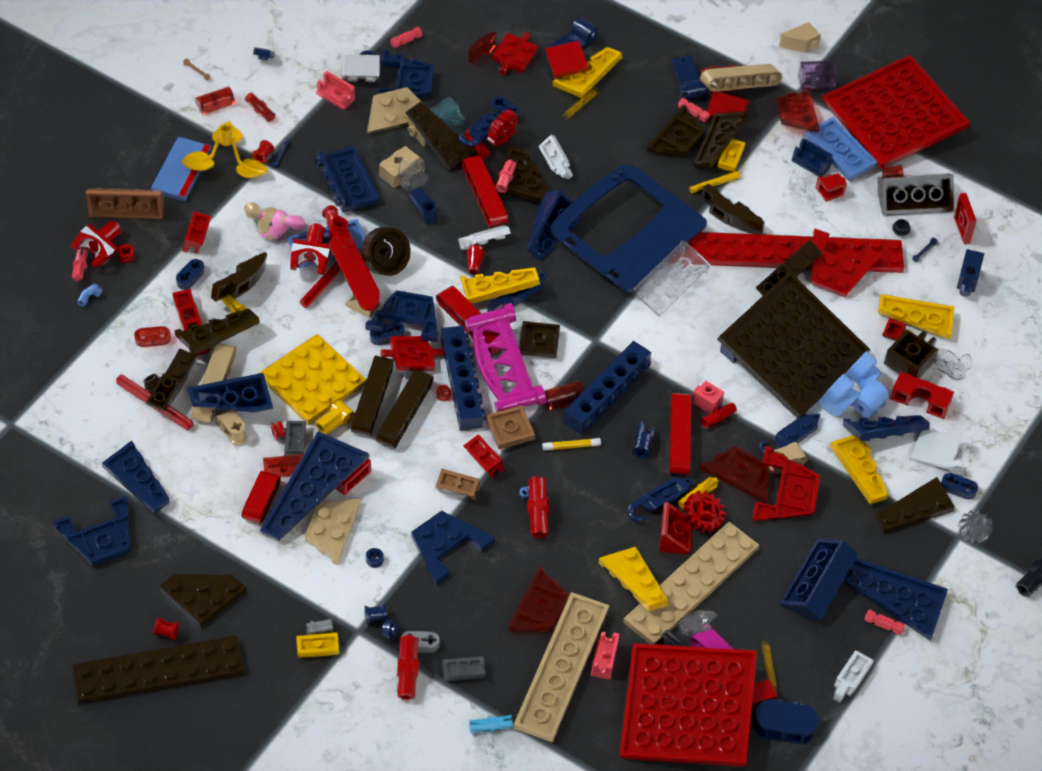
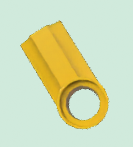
[315,400,355,435]

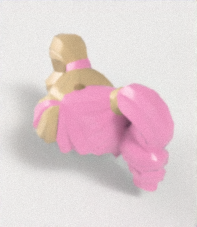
[244,202,305,240]

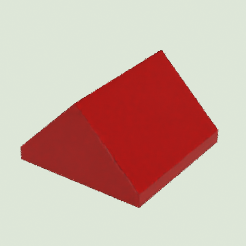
[707,91,750,119]
[659,502,692,555]

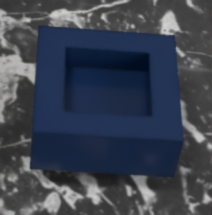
[253,47,275,61]

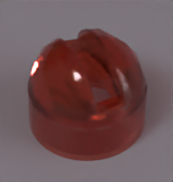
[436,384,451,402]

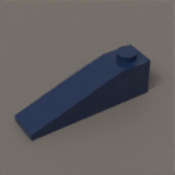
[526,190,583,260]
[188,373,273,413]

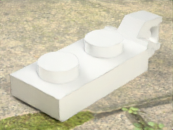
[539,135,573,180]
[458,225,510,250]
[833,650,874,703]

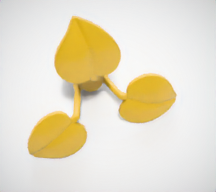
[181,121,268,178]

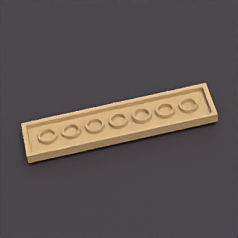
[623,522,759,645]
[513,592,609,743]

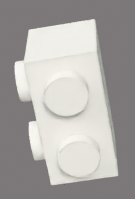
[343,55,380,82]

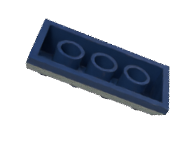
[780,538,858,620]

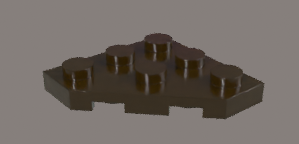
[493,147,550,204]
[159,574,246,628]

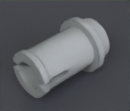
[306,619,333,635]

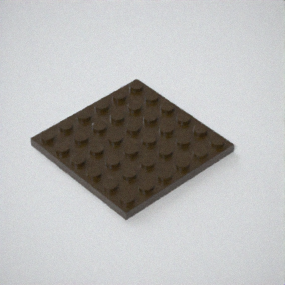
[717,271,871,418]

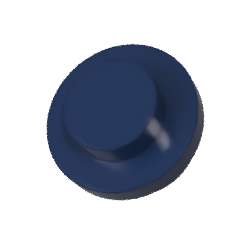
[382,619,399,640]

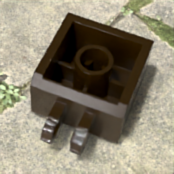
[884,330,939,379]

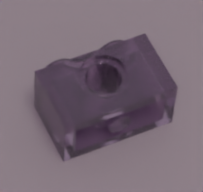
[798,60,838,89]

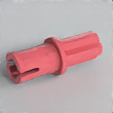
[495,159,516,193]
[72,248,89,282]

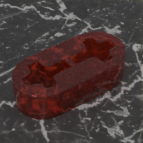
[134,326,171,347]

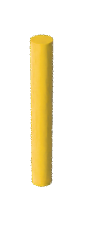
[689,171,740,194]

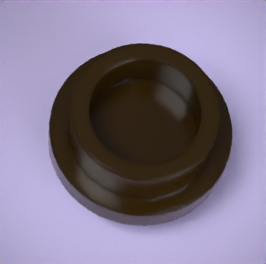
[143,374,161,391]

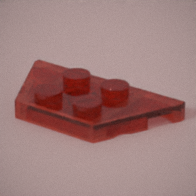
[776,87,819,133]
[700,446,769,503]
[508,566,569,632]

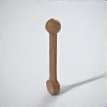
[183,59,211,80]

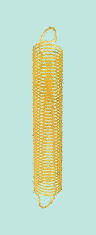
[563,88,599,119]
[762,641,777,693]

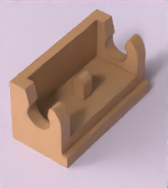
[436,469,480,500]

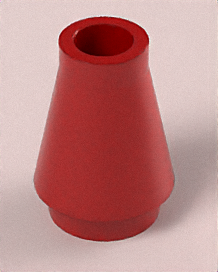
[467,245,485,274]

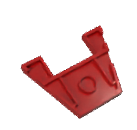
[811,228,882,297]
[752,446,820,521]

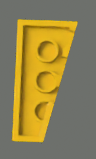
[553,47,622,98]
[460,268,540,304]
[878,294,955,340]
[830,435,888,504]
[599,547,668,611]

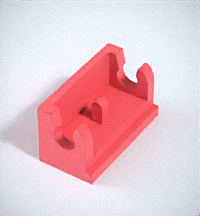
[316,71,355,110]
[590,632,619,680]

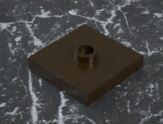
[519,321,560,358]

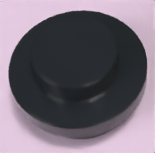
[892,219,911,236]

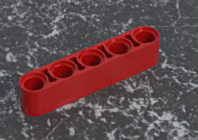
[462,155,508,228]
[436,286,502,357]
[669,393,691,474]

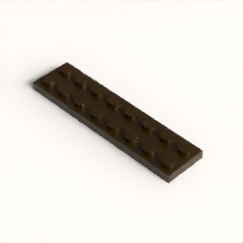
[72,635,244,704]

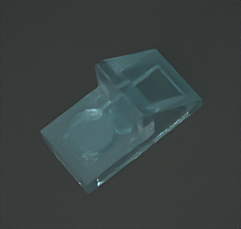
[430,97,465,124]

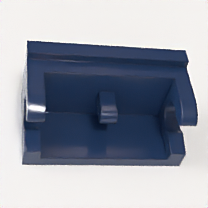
[791,138,833,177]

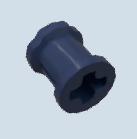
[364,603,387,624]

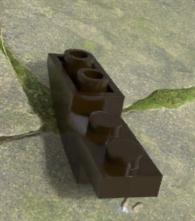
[701,183,765,234]
[755,240,822,296]
[211,252,267,302]
[146,348,197,412]

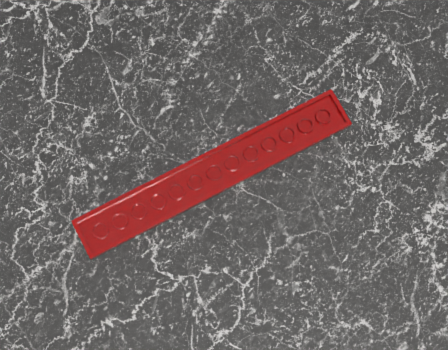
[665,232,904,273]

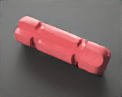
[390,27,422,48]
[678,98,710,122]
[865,610,904,635]

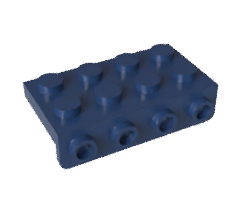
[315,146,380,213]

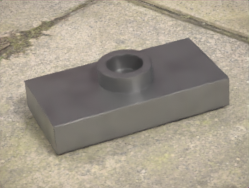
[284,421,306,457]
[442,656,486,681]

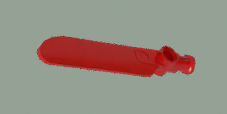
[322,205,380,311]

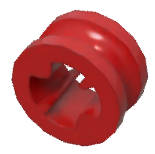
[117,244,135,263]
[270,421,285,440]

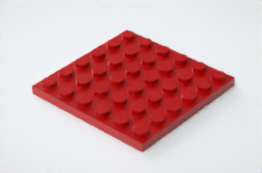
[822,55,970,169]
[620,643,757,767]

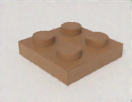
[486,405,535,450]

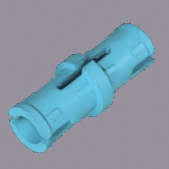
[469,715,513,733]

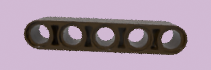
[351,355,394,436]
[376,369,434,449]

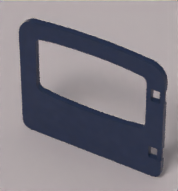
[551,165,707,292]

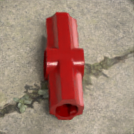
[527,476,550,538]
[397,635,419,700]

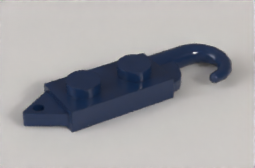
[459,113,499,147]
[487,272,547,312]
[759,414,821,455]
[627,477,693,522]

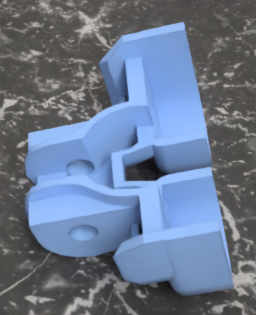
[817,351,889,419]

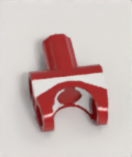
[70,221,122,268]
[290,223,331,275]

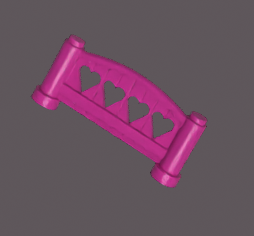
[465,303,546,412]

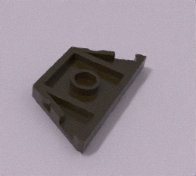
[647,105,705,156]

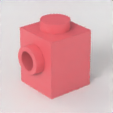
[693,381,725,414]

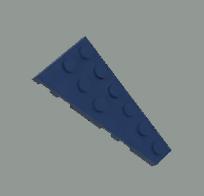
[260,431,370,541]
[844,558,948,641]

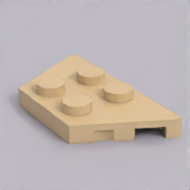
[367,87,420,134]
[305,498,361,565]

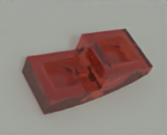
[468,31,496,64]

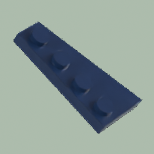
[843,415,930,441]
[102,440,170,514]

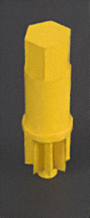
[678,477,719,509]

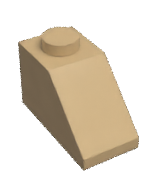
[779,22,821,53]

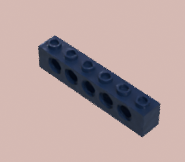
[441,325,486,431]
[563,340,652,434]

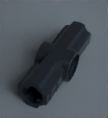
[1016,559,1042,597]

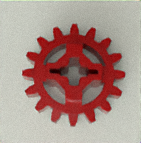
[487,109,519,147]
[682,490,726,533]

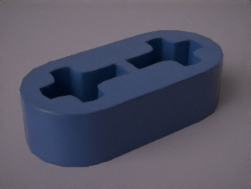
[491,96,520,121]
[176,259,205,290]
[370,321,405,345]
[941,473,978,500]

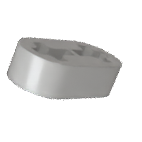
[402,631,440,653]

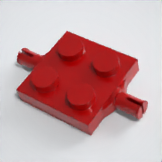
[492,32,538,76]
[380,336,444,371]

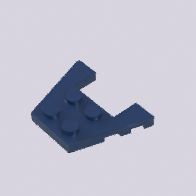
[377,49,434,98]
[365,290,438,343]
[52,496,130,566]
[411,510,495,585]

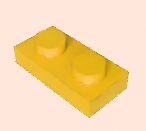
[718,139,745,172]
[296,633,339,658]

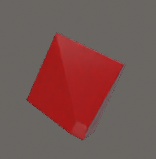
[882,318,907,340]

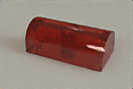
[195,86,235,115]
[544,381,584,410]
[263,454,303,476]

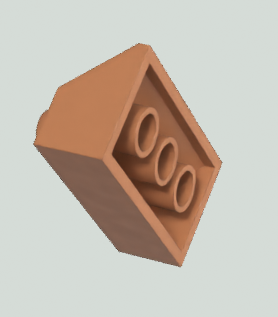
[86,188,164,219]

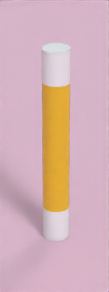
[542,438,601,451]

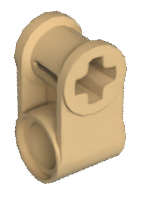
[215,410,247,445]
[768,442,808,474]

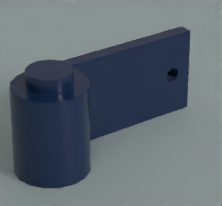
[548,17,599,48]
[671,55,707,99]

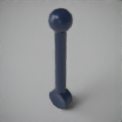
[271,139,291,169]
[912,238,937,262]

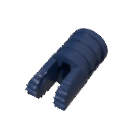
[632,422,655,458]

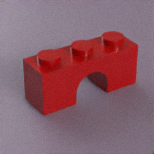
[890,372,954,419]

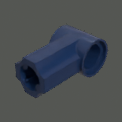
[409,188,437,224]

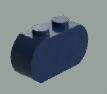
[753,699,818,745]

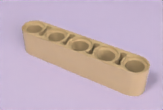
[700,64,782,92]
[191,343,236,423]

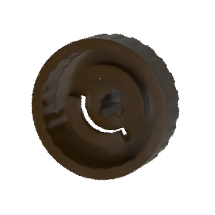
[361,227,411,276]

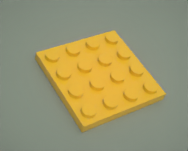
[258,334,366,425]

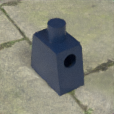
[956,249,985,297]

